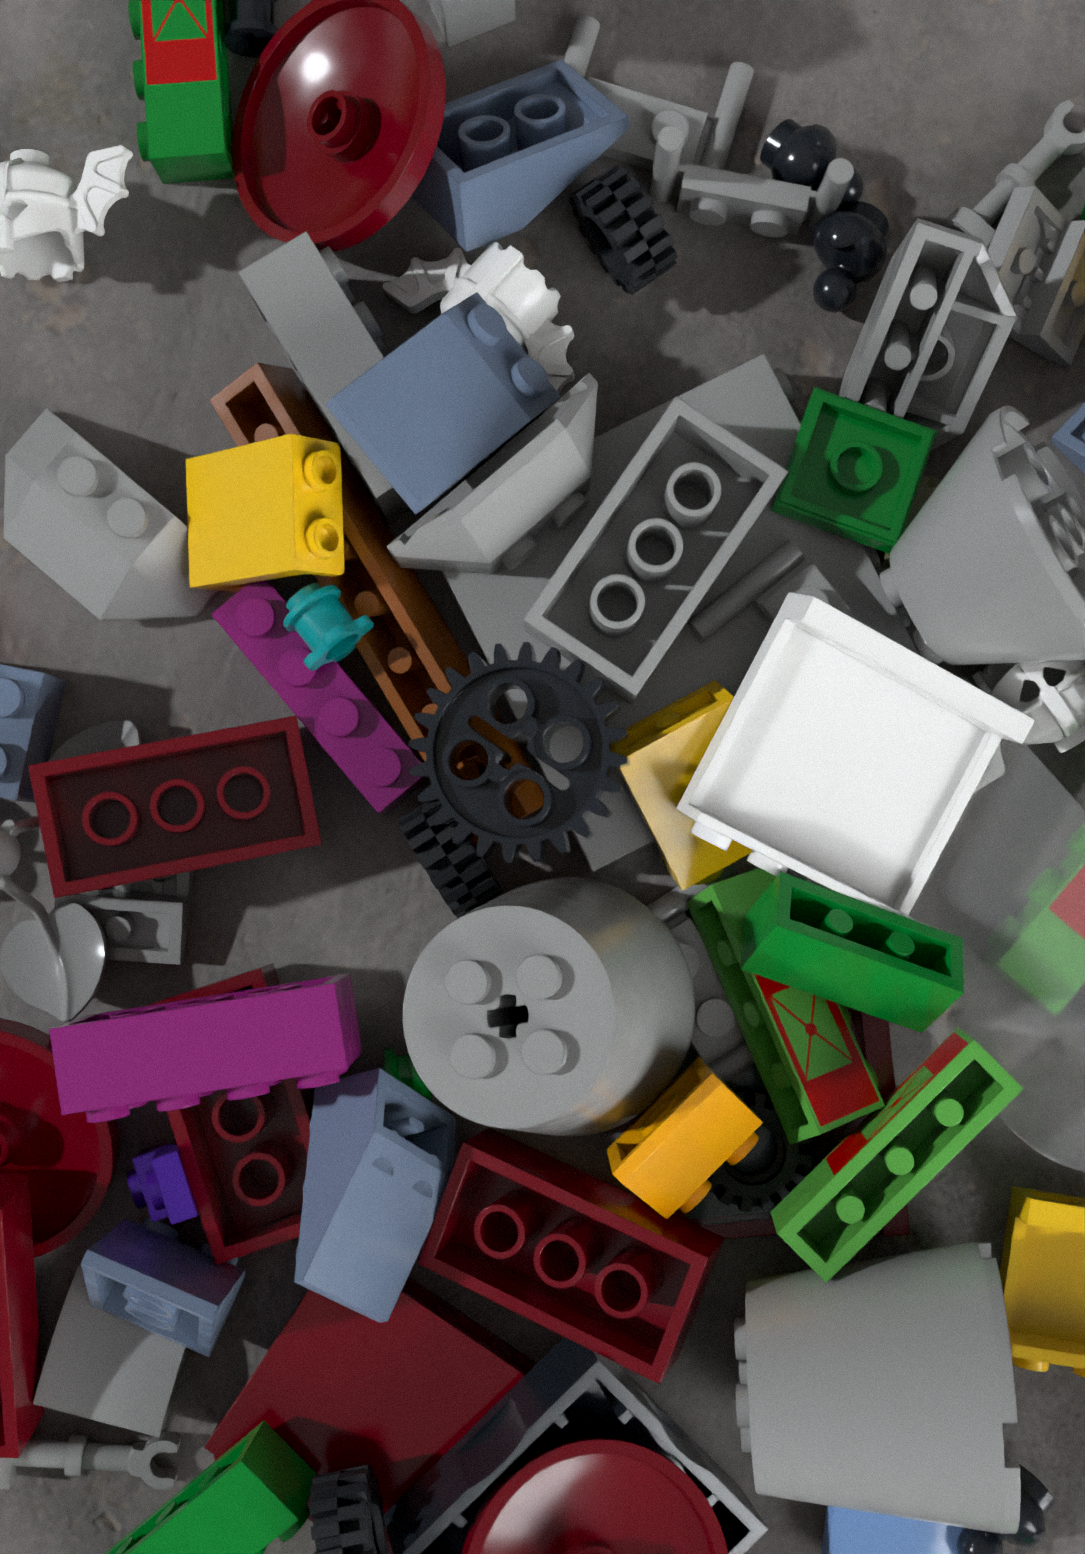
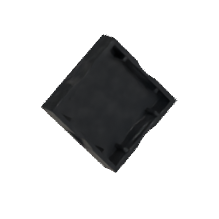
[383,1337,768,1554]

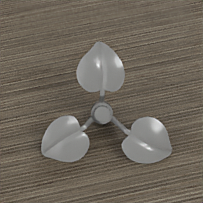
[0,721,142,1022]

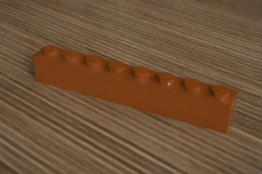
[210,362,544,845]

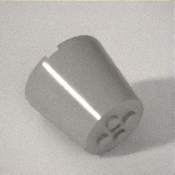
[403,877,695,1137]
[734,1241,1021,1534]

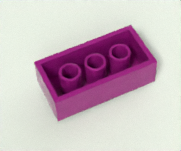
[49,973,362,1123]

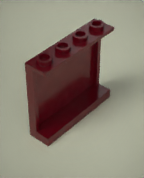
[204,1276,537,1554]

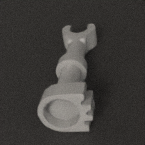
[940,100,1085,250]
[0,1431,181,1490]

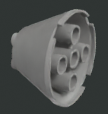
[880,405,1085,665]

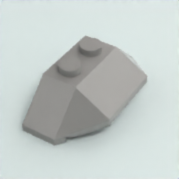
[838,218,1017,451]
[387,373,598,574]
[4,408,220,621]

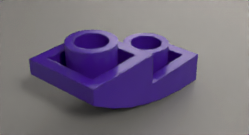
[127,1144,198,1225]

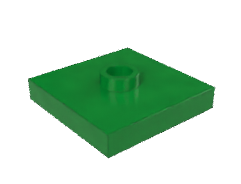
[770,387,937,554]

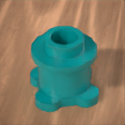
[283,583,374,671]

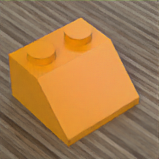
[607,1057,763,1219]

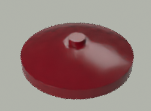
[232,0,446,252]
[0,1018,120,1258]
[462,1436,728,1554]

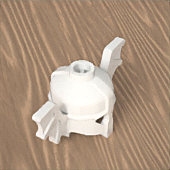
[0,145,133,282]
[383,242,575,393]
[972,660,1085,793]

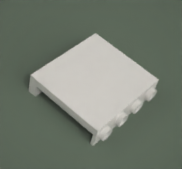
[676,592,1035,922]

